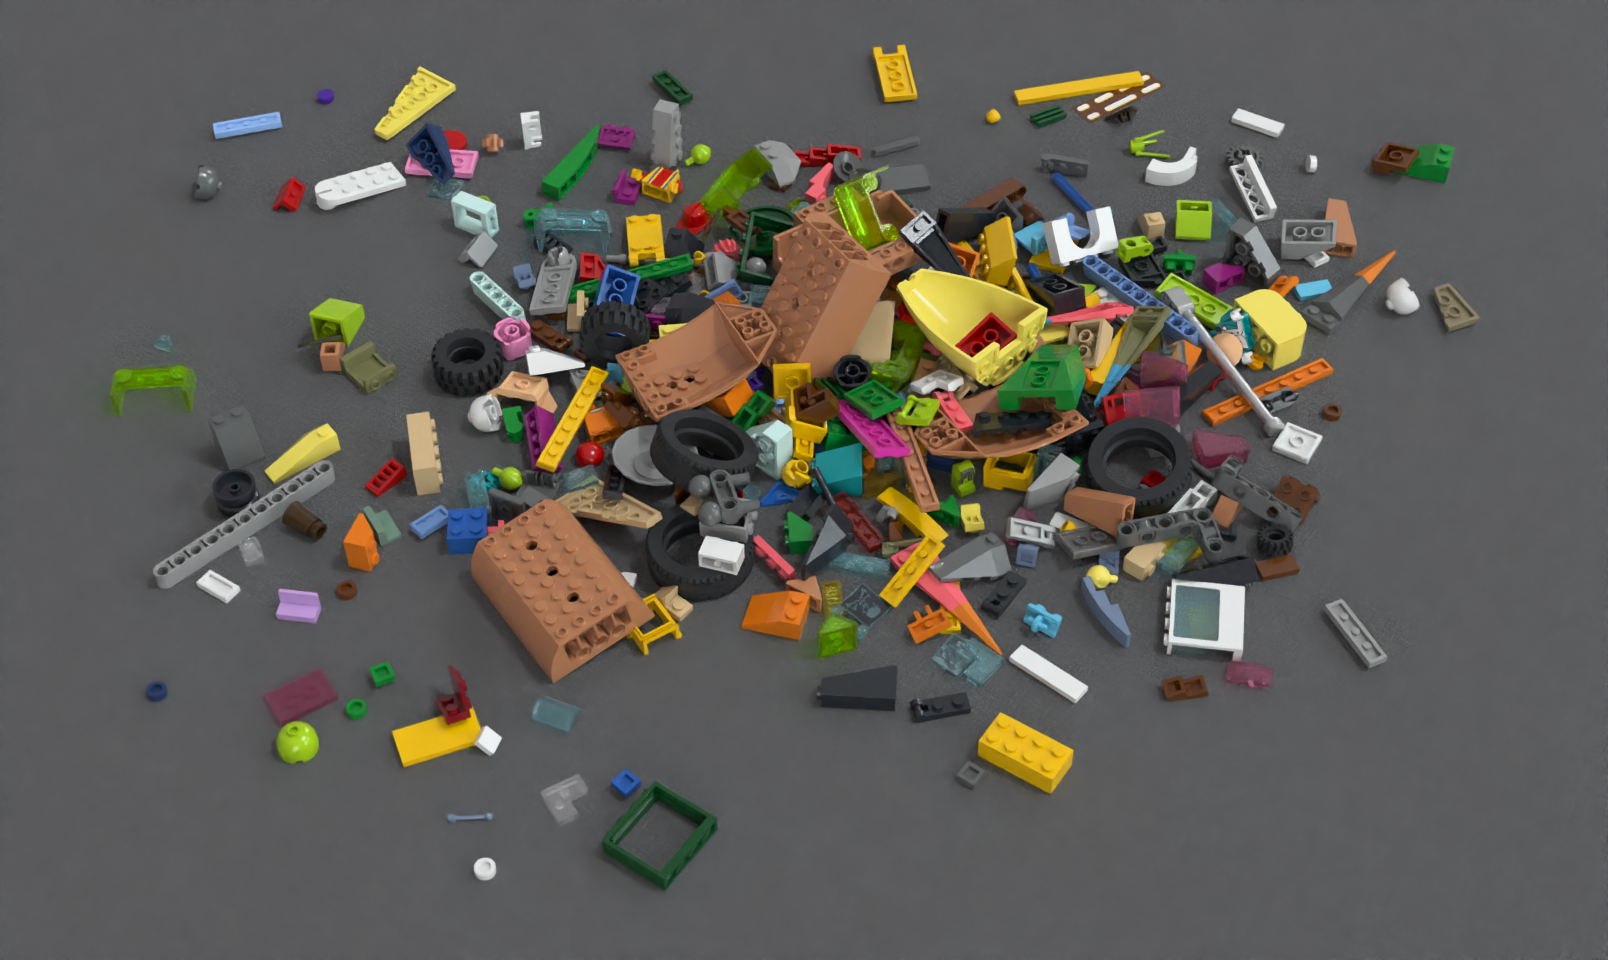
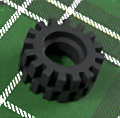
[1257,524,1293,557]

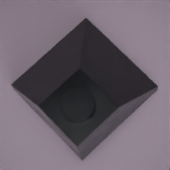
[665,228,705,270]

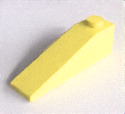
[265,423,341,484]

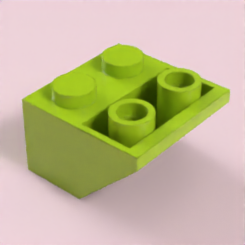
[1174,200,1212,240]

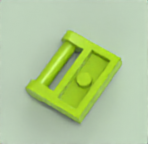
[895,395,940,426]

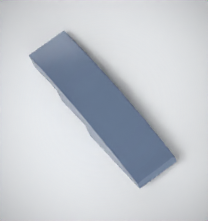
[1081,576,1131,648]

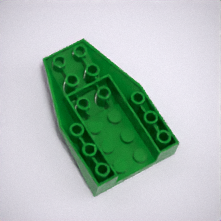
[997,344,1086,411]

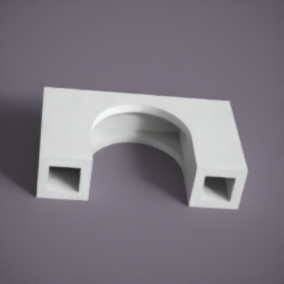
[1042,206,1118,267]

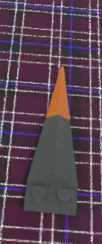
[1300,250,1396,334]

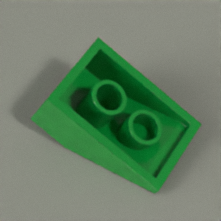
[1395,143,1455,184]

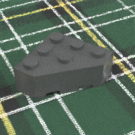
[1223,217,1280,289]

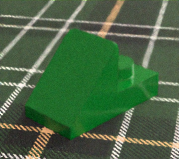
[925,495,960,529]

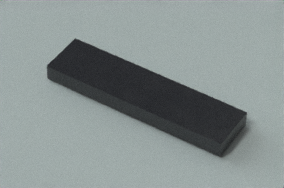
[602,464,627,500]

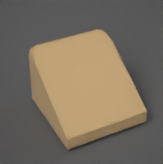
[680,495,707,516]

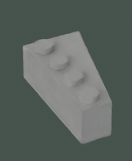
[650,99,683,172]

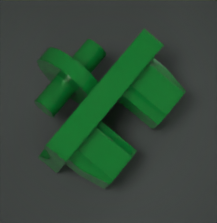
[1162,248,1196,276]

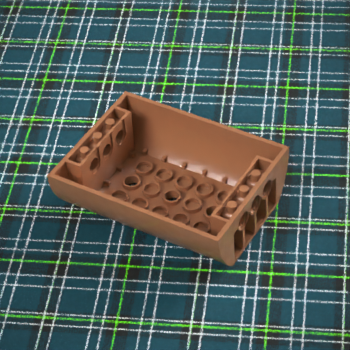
[761,212,892,388]
[471,499,655,684]

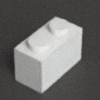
[698,536,745,575]

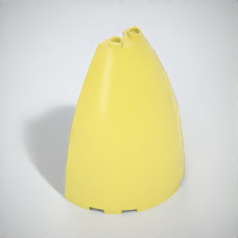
[896,268,1048,386]

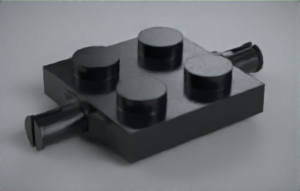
[1052,420,1106,454]

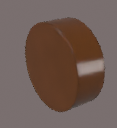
[1322,403,1342,421]
[336,581,357,601]

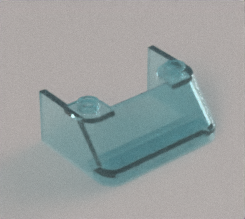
[534,208,612,254]

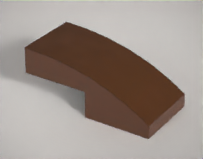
[1162,675,1209,700]

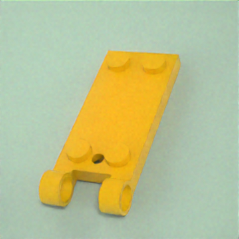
[872,44,917,102]
[626,214,665,268]

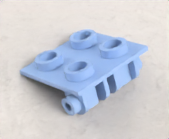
[1055,213,1090,240]

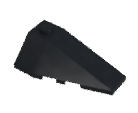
[801,503,855,581]

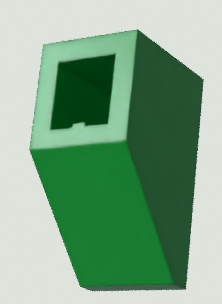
[784,512,813,554]

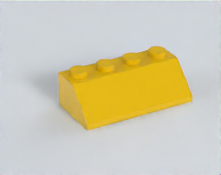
[978,216,1017,286]

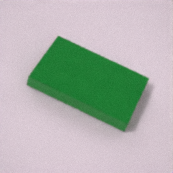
[843,379,905,420]

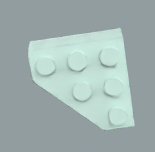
[746,420,793,480]

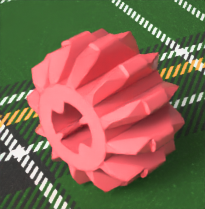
[711,238,740,262]

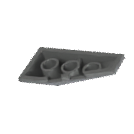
[928,532,1012,582]

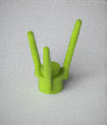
[1129,130,1170,158]

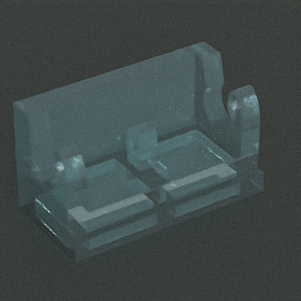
[1033,444,1062,482]
[464,469,490,512]

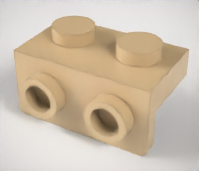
[567,290,589,332]

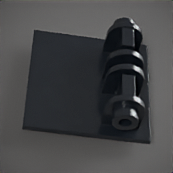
[633,277,669,314]

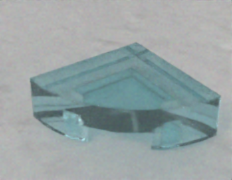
[154,335,173,352]

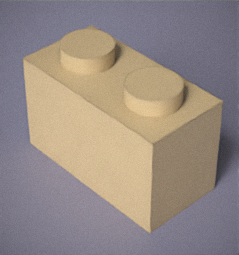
[1123,542,1166,581]

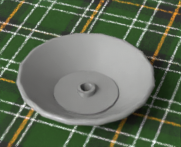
[611,425,699,486]

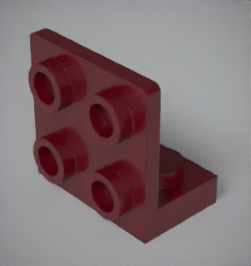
[435,665,472,725]

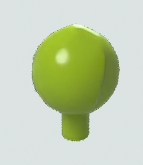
[684,144,711,166]
[492,467,523,490]

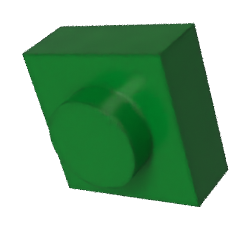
[369,661,396,687]

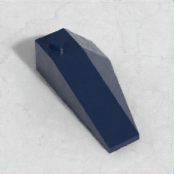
[406,123,455,184]

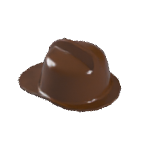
[1019,198,1045,227]

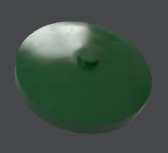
[729,206,794,256]

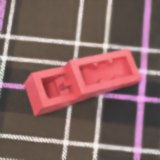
[805,163,834,207]

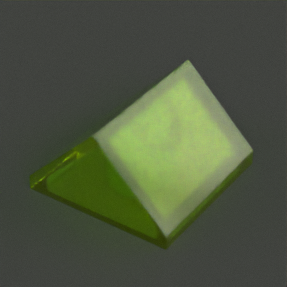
[817,611,857,660]

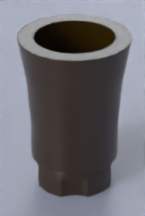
[282,501,327,540]

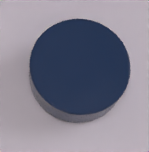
[146,681,168,702]

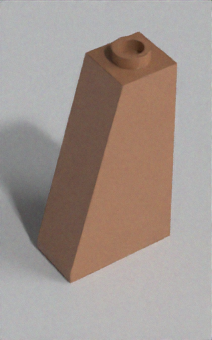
[1323,198,1357,258]
[1064,487,1136,537]

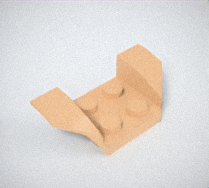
[486,371,557,414]

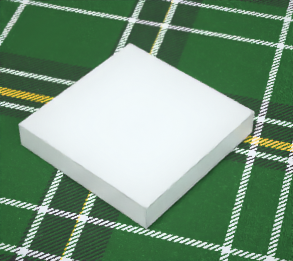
[1272,422,1323,465]

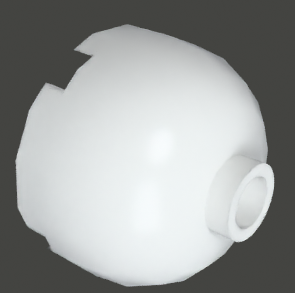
[1385,278,1420,315]
[468,394,502,432]

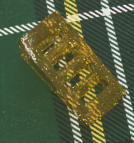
[821,580,846,622]

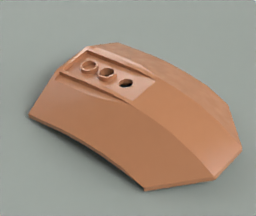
[615,301,778,422]
[914,383,1089,459]

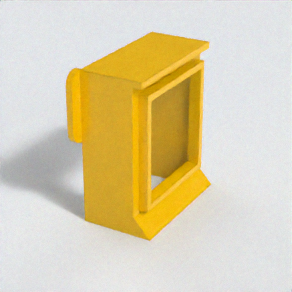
[783,390,827,444]
[983,452,1039,492]
[626,593,682,655]

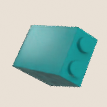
[812,443,862,496]

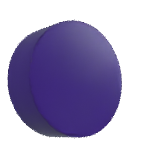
[317,89,334,104]

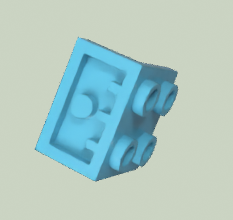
[1015,221,1048,256]

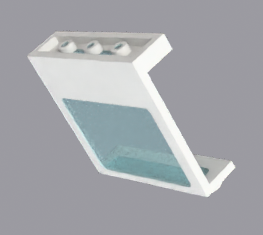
[1163,579,1245,662]

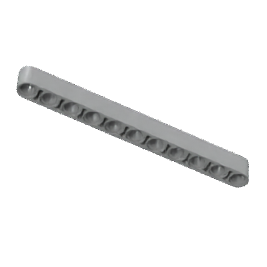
[153,460,335,589]

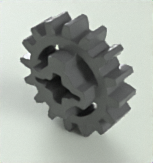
[1226,144,1264,173]

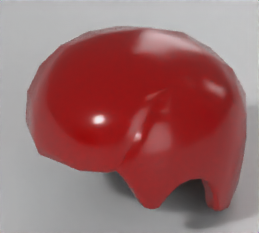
[575,441,605,470]

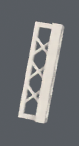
[1229,155,1277,222]

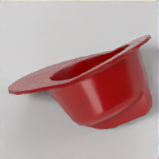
[676,201,710,235]

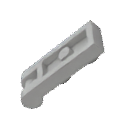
[1006,517,1055,548]

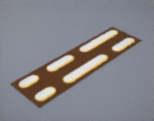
[1072,72,1166,123]

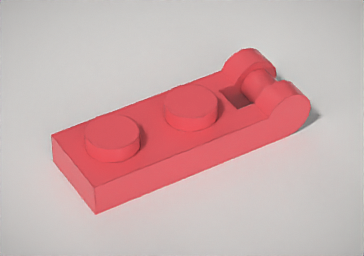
[932,390,974,432]

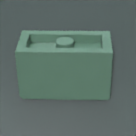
[362,505,402,546]

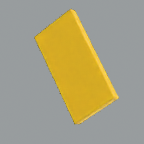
[392,706,481,767]

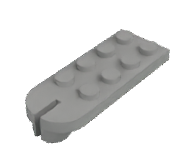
[529,246,577,316]

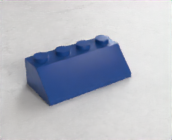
[593,264,641,337]

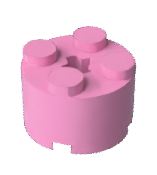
[494,317,532,361]

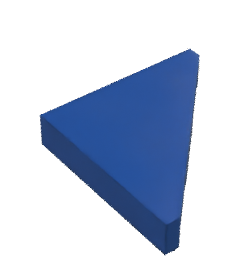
[759,480,801,508]

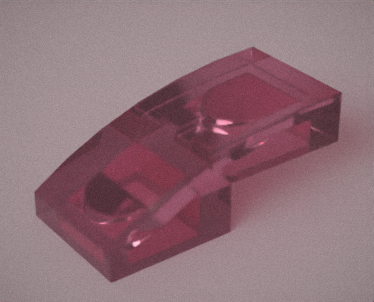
[1226,661,1274,687]

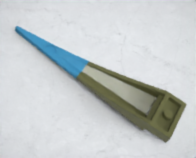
[1094,306,1171,408]

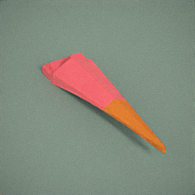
[890,542,1002,658]

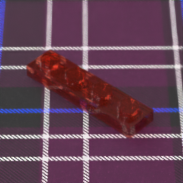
[833,490,887,553]

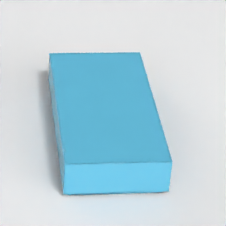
[1293,279,1332,301]

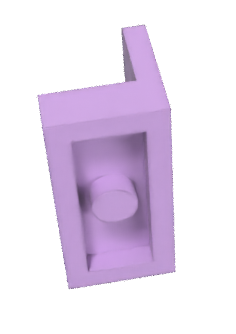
[276,589,321,624]

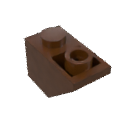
[601,382,632,407]

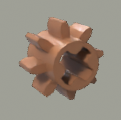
[482,134,503,152]

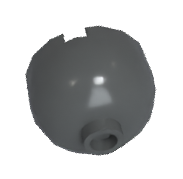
[194,165,222,200]

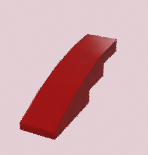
[792,144,861,167]

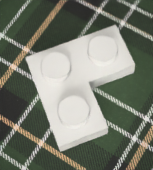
[910,369,964,395]

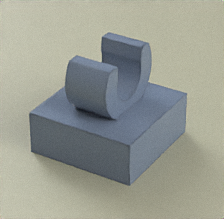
[1016,543,1039,568]

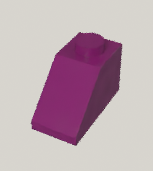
[1202,263,1245,295]

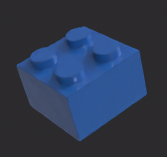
[447,507,490,554]

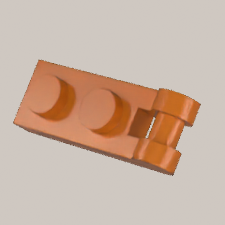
[1268,276,1299,297]

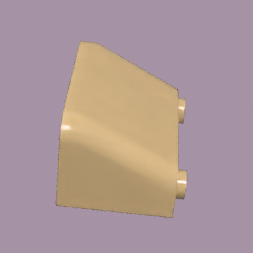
[849,300,895,380]

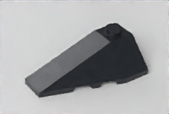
[665,292,718,325]
[1150,361,1224,424]
[1172,554,1258,587]

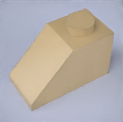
[1137,212,1166,241]

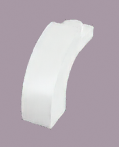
[1145,147,1198,186]

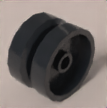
[212,469,260,518]

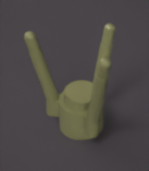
[882,538,924,562]

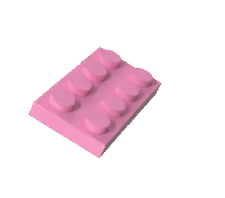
[405,149,479,178]

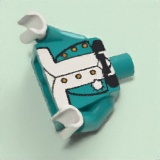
[1210,308,1256,364]

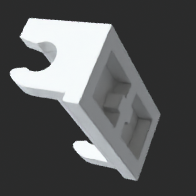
[520,111,542,150]

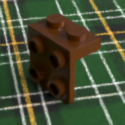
[1269,476,1321,525]

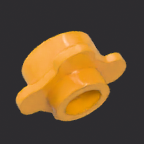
[1247,352,1267,370]

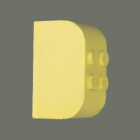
[1233,289,1307,370]

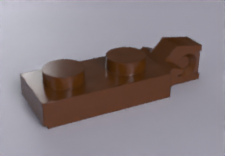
[722,205,762,237]

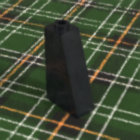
[936,207,996,244]
[817,665,898,711]

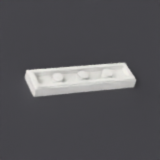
[1009,645,1088,704]

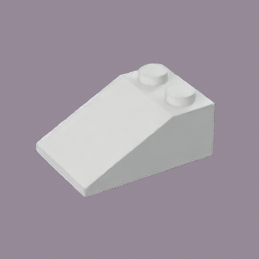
[525,345,585,376]

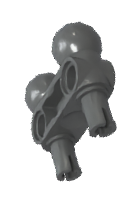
[688,470,760,527]

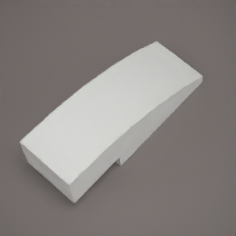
[1168,480,1218,513]

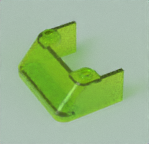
[699,147,773,218]
[834,165,901,251]
[110,365,196,416]

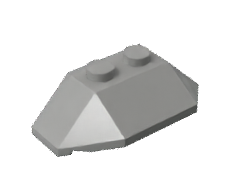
[748,140,801,188]

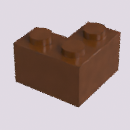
[793,382,840,426]

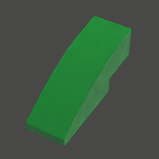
[731,390,777,432]

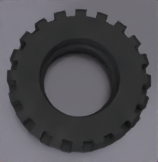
[579,300,650,367]
[431,328,504,396]

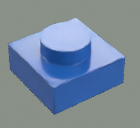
[611,769,641,798]

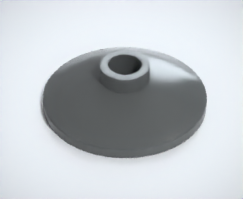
[833,151,863,184]

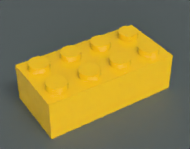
[978,712,1074,794]

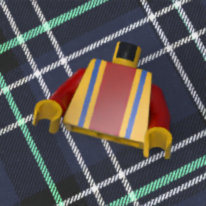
[630,166,683,203]

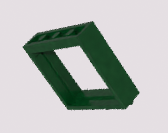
[735,211,793,289]
[602,781,718,891]

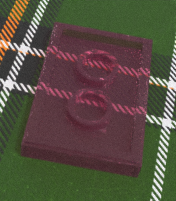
[1123,386,1180,425]
[264,668,339,727]

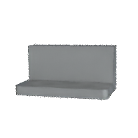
[457,231,498,268]

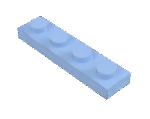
[213,112,282,139]

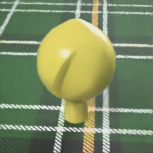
[1086,565,1118,589]

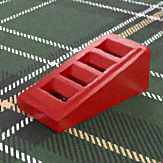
[365,458,407,497]

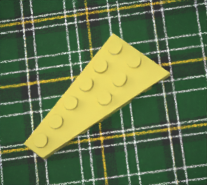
[374,66,456,141]

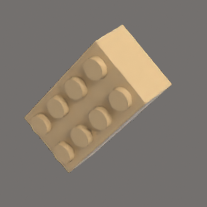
[406,411,443,496]

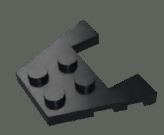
[1118,236,1189,286]

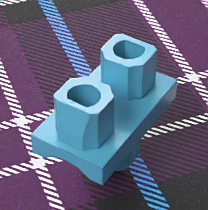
[1023,603,1062,638]

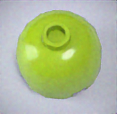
[276,721,319,764]

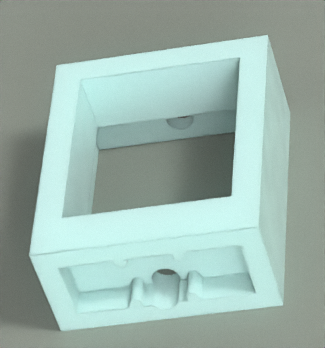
[451,191,499,238]

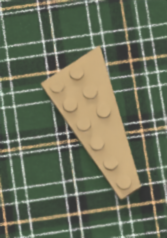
[555,477,663,529]

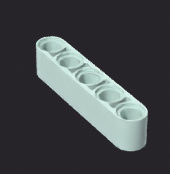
[470,271,527,322]

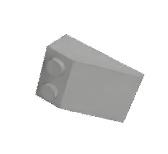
[1281,219,1337,259]
[1022,453,1080,512]

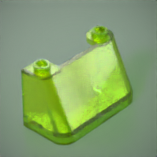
[871,319,927,393]

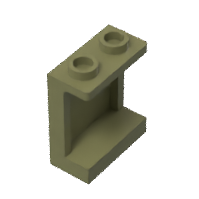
[340,341,398,395]

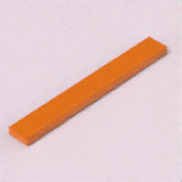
[1202,358,1334,427]

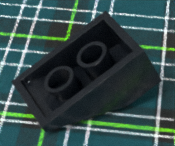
[1025,272,1086,316]

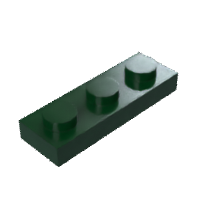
[652,70,693,106]

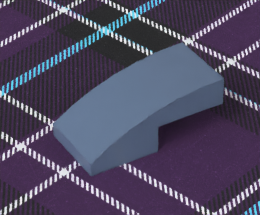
[1098,550,1120,577]

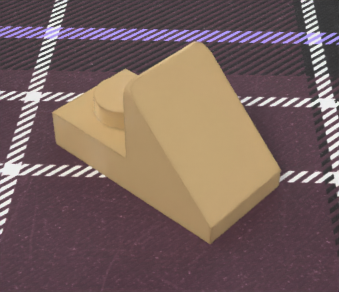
[655,585,693,622]

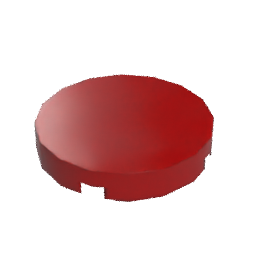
[443,130,467,150]

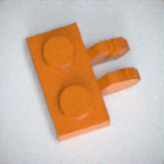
[907,605,952,644]

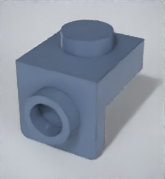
[513,263,536,289]

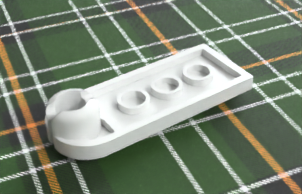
[315,162,406,210]

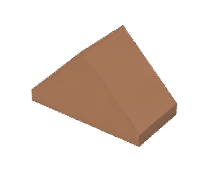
[1212,495,1244,530]
[786,576,822,613]

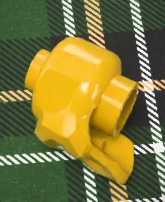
[781,459,812,489]

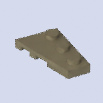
[1433,283,1480,332]

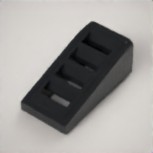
[533,229,573,254]

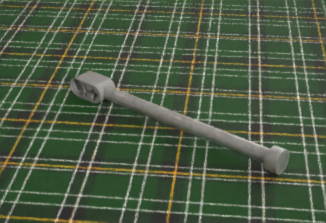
[1161,286,1285,437]

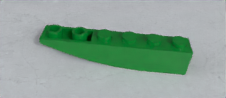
[541,124,601,201]

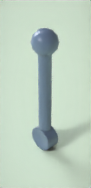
[447,812,493,823]

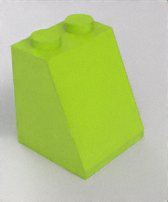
[309,298,365,347]

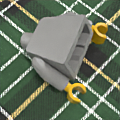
[693,251,743,296]

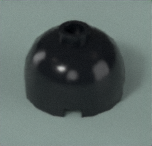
[834,354,871,392]

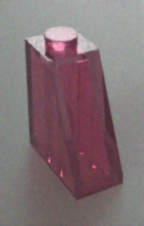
[1140,351,1188,392]
[1192,429,1251,469]

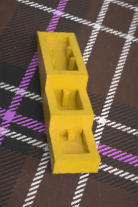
[876,486,948,542]

